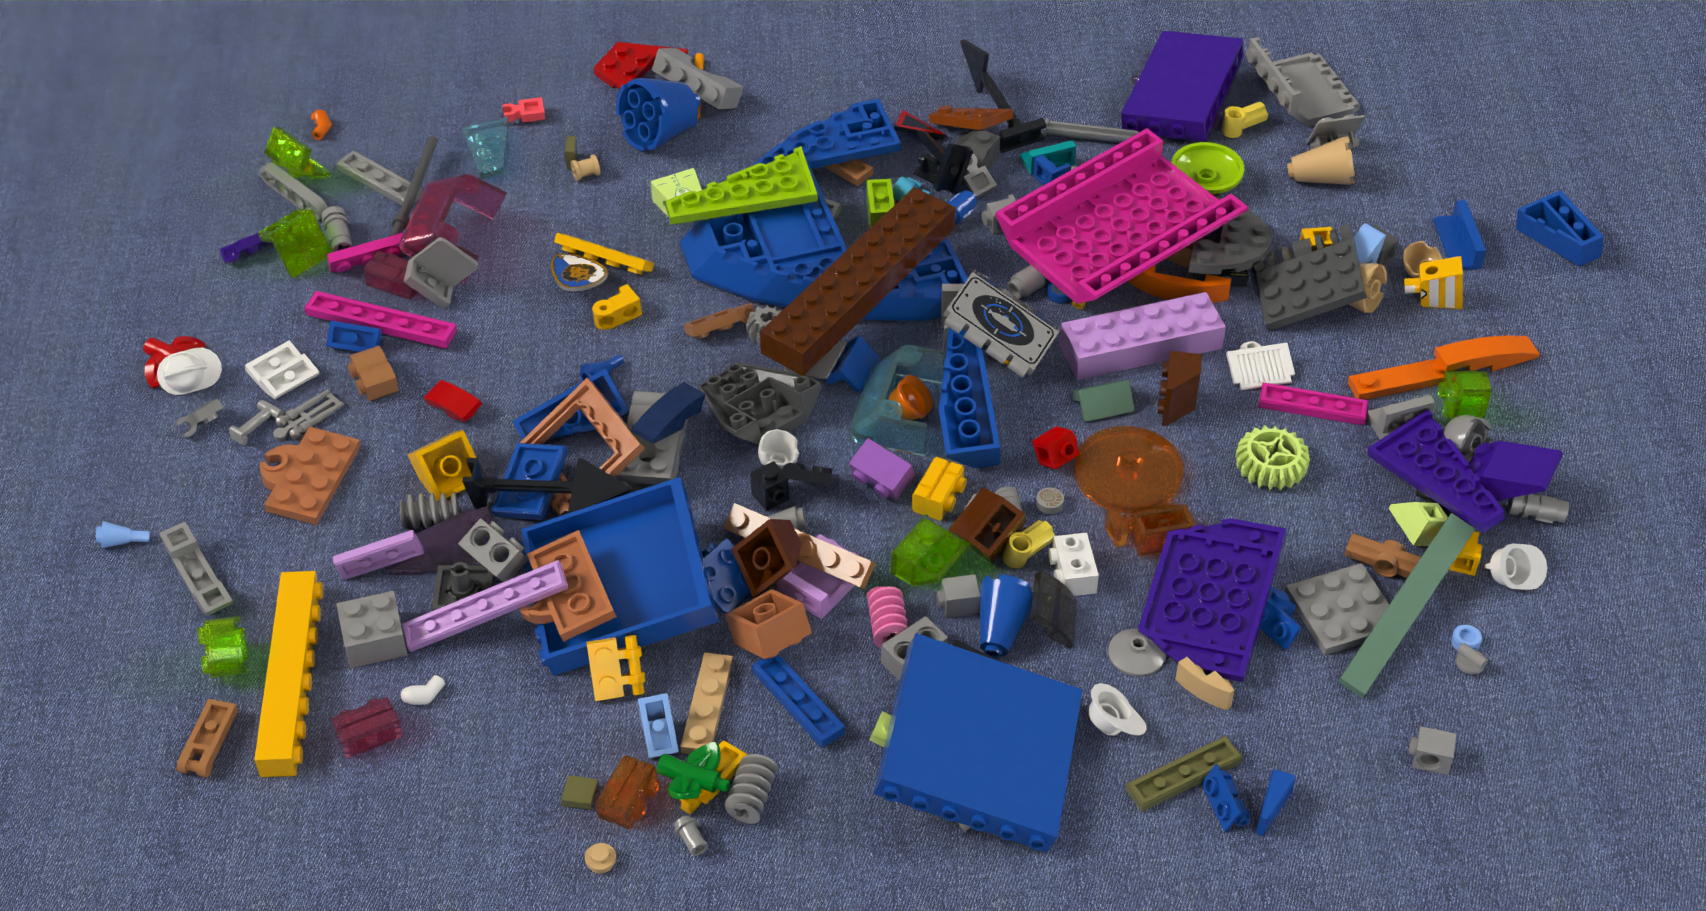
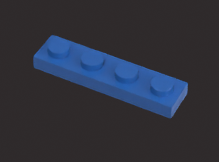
[752,654,845,748]

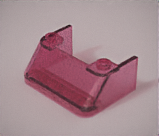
[399,174,507,283]

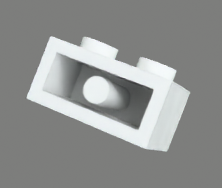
[1048,533,1099,597]

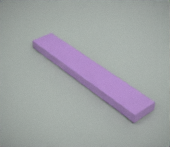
[402,560,568,652]

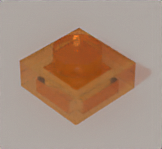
[1104,507,1130,547]

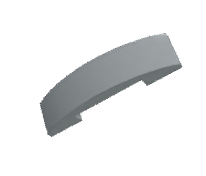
[159,522,233,616]

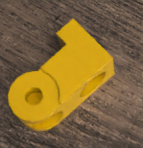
[592,284,642,330]

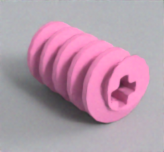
[867,586,908,648]

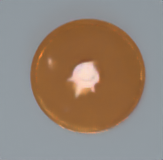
[1074,426,1184,514]

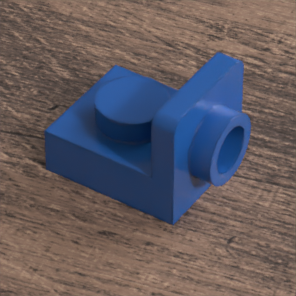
[1033,155,1071,186]

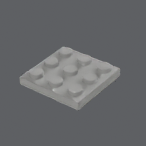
[1285,563,1389,656]

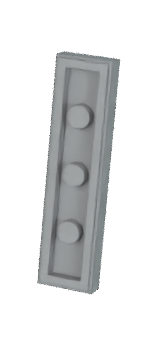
[336,150,424,205]

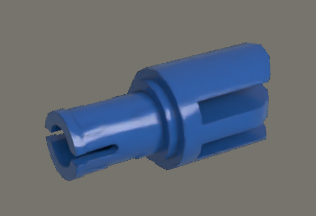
[946,191,977,225]

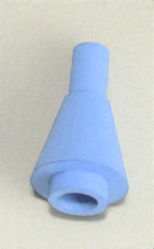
[96,521,150,548]

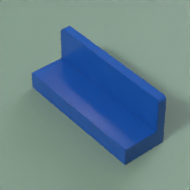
[1433,200,1486,270]

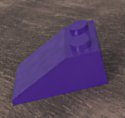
[1469,441,1564,501]

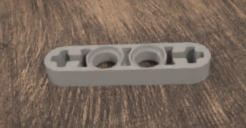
[259,162,328,220]

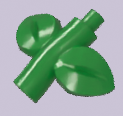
[657,742,730,799]

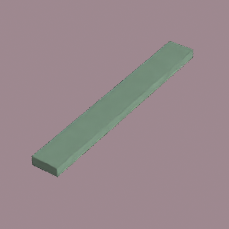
[1338,513,1475,698]

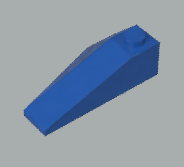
[512,369,630,440]

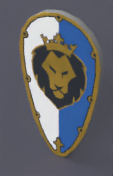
[551,253,608,291]

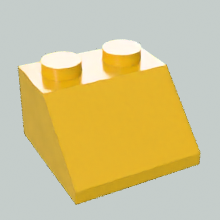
[407,430,476,501]

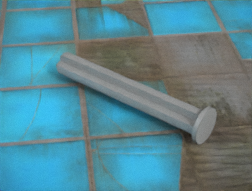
[1044,118,1139,143]

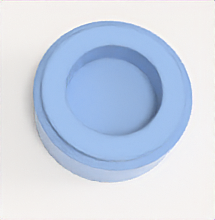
[1451,625,1482,650]

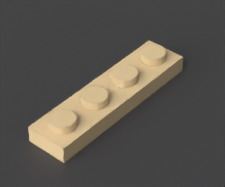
[680,652,733,754]

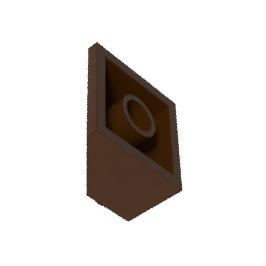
[731,519,802,598]

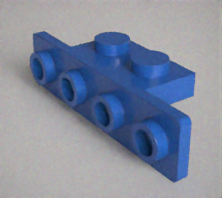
[1260,586,1301,649]

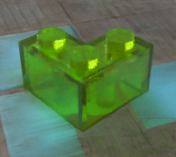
[1438,371,1492,422]

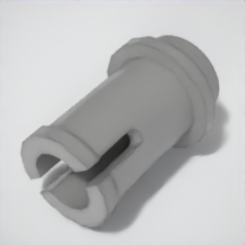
[674,815,708,856]

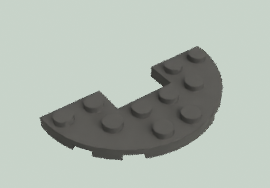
[1188,195,1272,274]

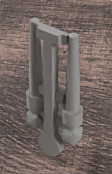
[273,389,344,441]

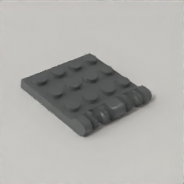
[1253,224,1367,331]

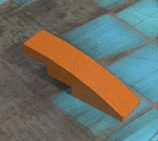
[1434,335,1540,372]

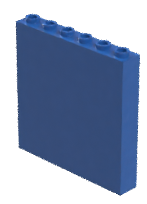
[519,477,719,676]
[873,633,1083,852]

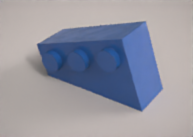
[1516,190,1604,266]

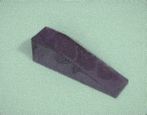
[385,506,502,575]

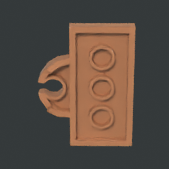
[259,426,360,525]
[519,530,617,642]

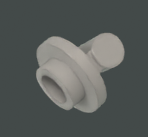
[1456,643,1488,674]

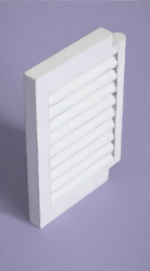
[1226,343,1295,391]

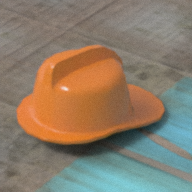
[888,375,933,422]

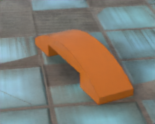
[1128,265,1231,303]

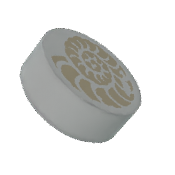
[1036,487,1064,514]

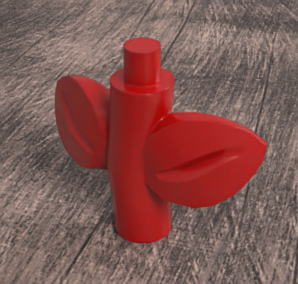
[143,336,206,389]

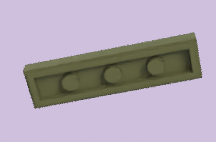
[1125,736,1243,812]

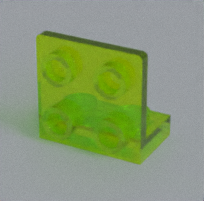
[264,127,330,179]
[258,208,332,277]

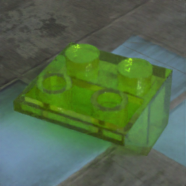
[890,517,970,586]

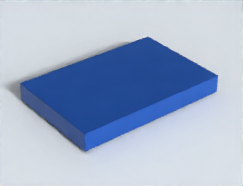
[491,443,569,520]

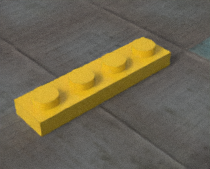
[554,233,654,275]

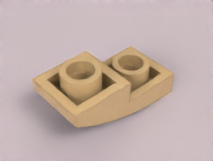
[1175,657,1235,710]

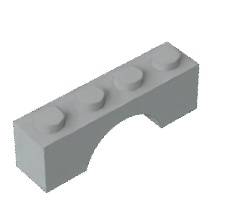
[652,48,743,110]

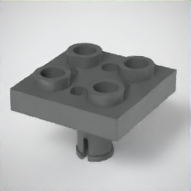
[431,562,495,611]

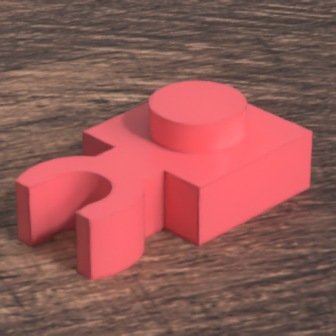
[502,97,545,122]

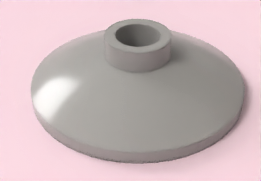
[1108,628,1166,677]

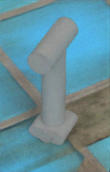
[229,400,284,446]

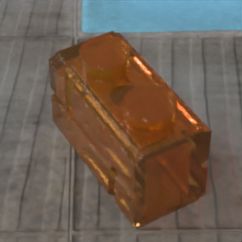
[596,755,660,829]

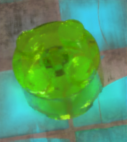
[197,616,249,678]

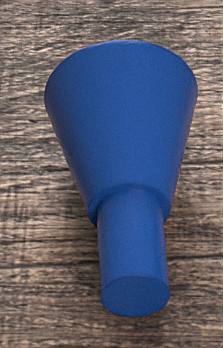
[580,354,624,381]

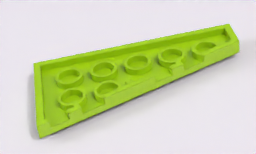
[665,146,818,225]

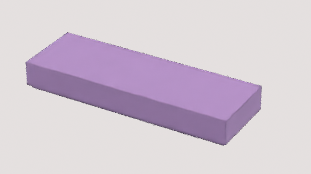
[333,530,424,580]

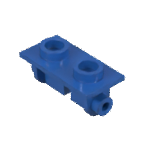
[1201,764,1250,832]

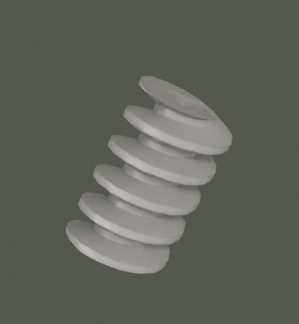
[400,492,459,529]
[725,754,778,824]

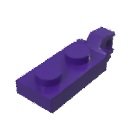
[219,223,289,264]

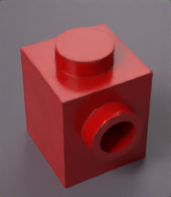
[1032,426,1080,469]

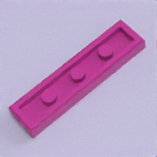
[1258,382,1368,426]

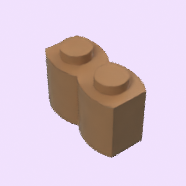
[347,346,399,401]

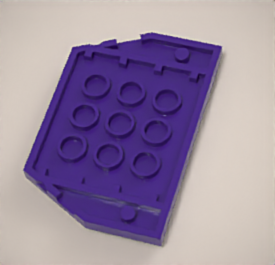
[1138,518,1287,682]

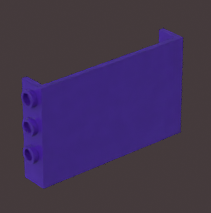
[1121,31,1244,142]

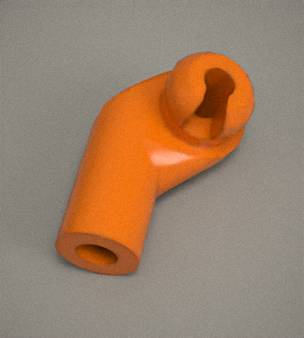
[311,109,332,140]

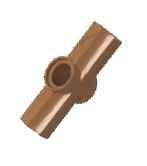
[1345,533,1421,578]

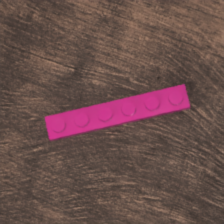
[304,291,457,348]

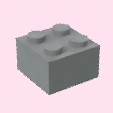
[336,591,408,668]

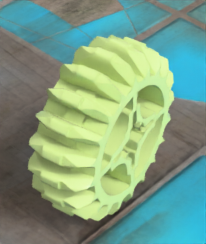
[1235,425,1310,491]

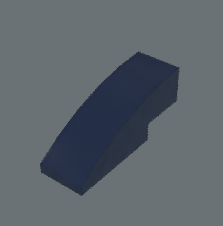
[631,382,706,444]

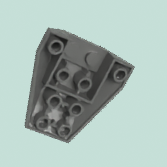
[698,362,822,444]

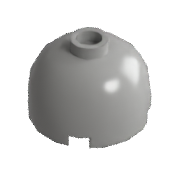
[1443,414,1492,463]

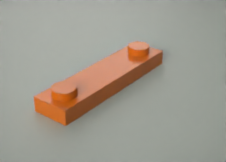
[1348,358,1457,400]

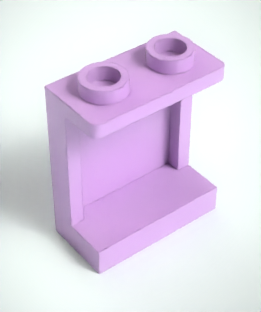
[777,534,857,619]

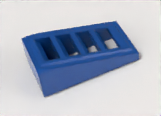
[1256,769,1296,836]

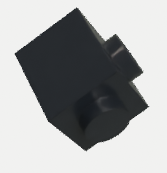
[751,461,789,511]

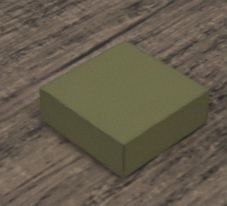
[565,136,578,170]
[561,775,598,810]

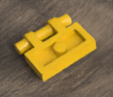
[586,635,646,701]

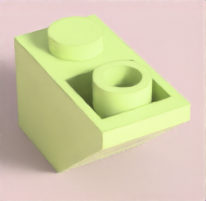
[1389,502,1448,546]

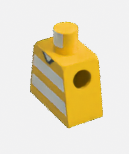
[1404,256,1463,309]

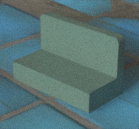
[1072,380,1135,421]

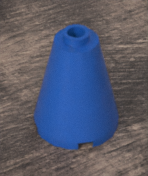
[980,574,1037,658]

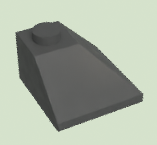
[945,130,1000,176]

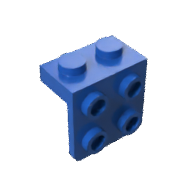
[702,538,751,614]

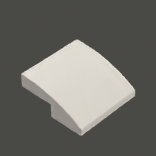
[245,340,319,399]

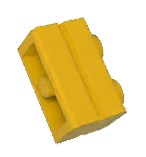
[912,457,967,521]

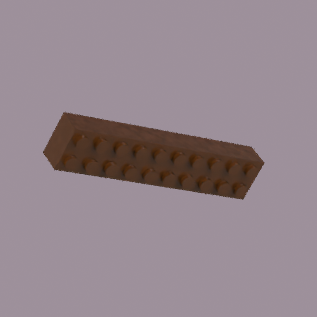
[760,187,956,376]

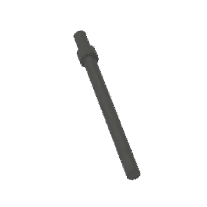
[390,136,438,236]

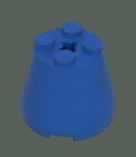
[616,78,700,151]

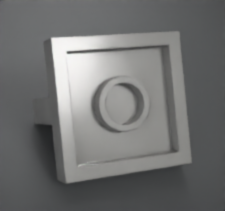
[1366,395,1435,440]

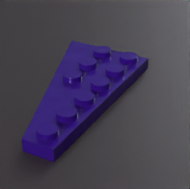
[1367,409,1505,533]

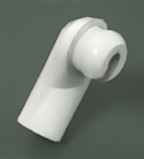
[401,675,445,705]

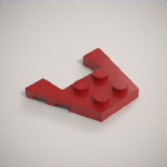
[594,42,688,89]

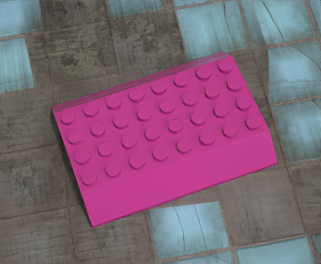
[995,128,1248,304]

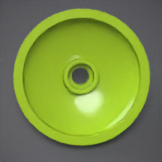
[1171,142,1244,195]

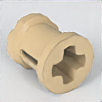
[571,154,601,181]

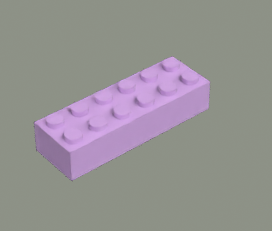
[1059,292,1226,380]

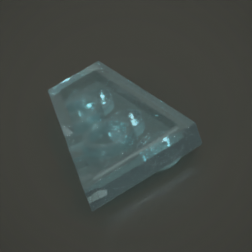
[461,117,509,180]

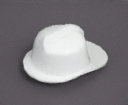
[157,348,222,395]
[1485,543,1547,590]
[1088,683,1147,736]

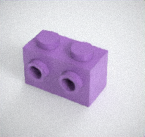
[849,438,915,501]

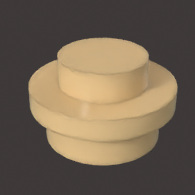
[585,843,616,874]

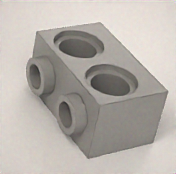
[458,518,529,582]
[881,616,948,681]

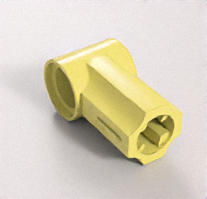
[1221,102,1268,138]
[1002,520,1055,569]

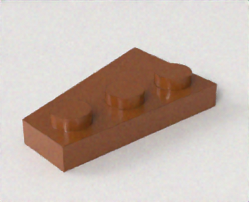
[929,106,1014,130]

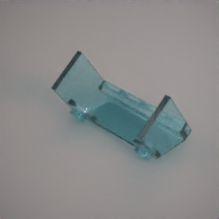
[850,345,946,457]

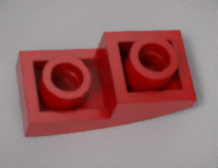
[423,380,482,422]

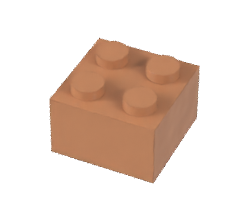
[725,589,812,659]

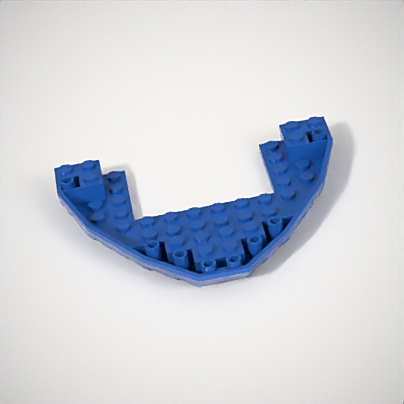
[680,99,968,321]

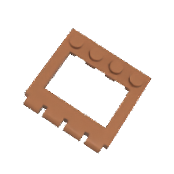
[520,378,645,516]

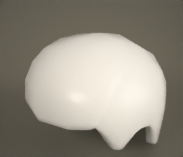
[758,429,799,470]

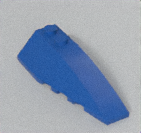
[939,327,1000,468]

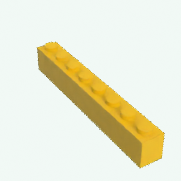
[254,571,324,777]

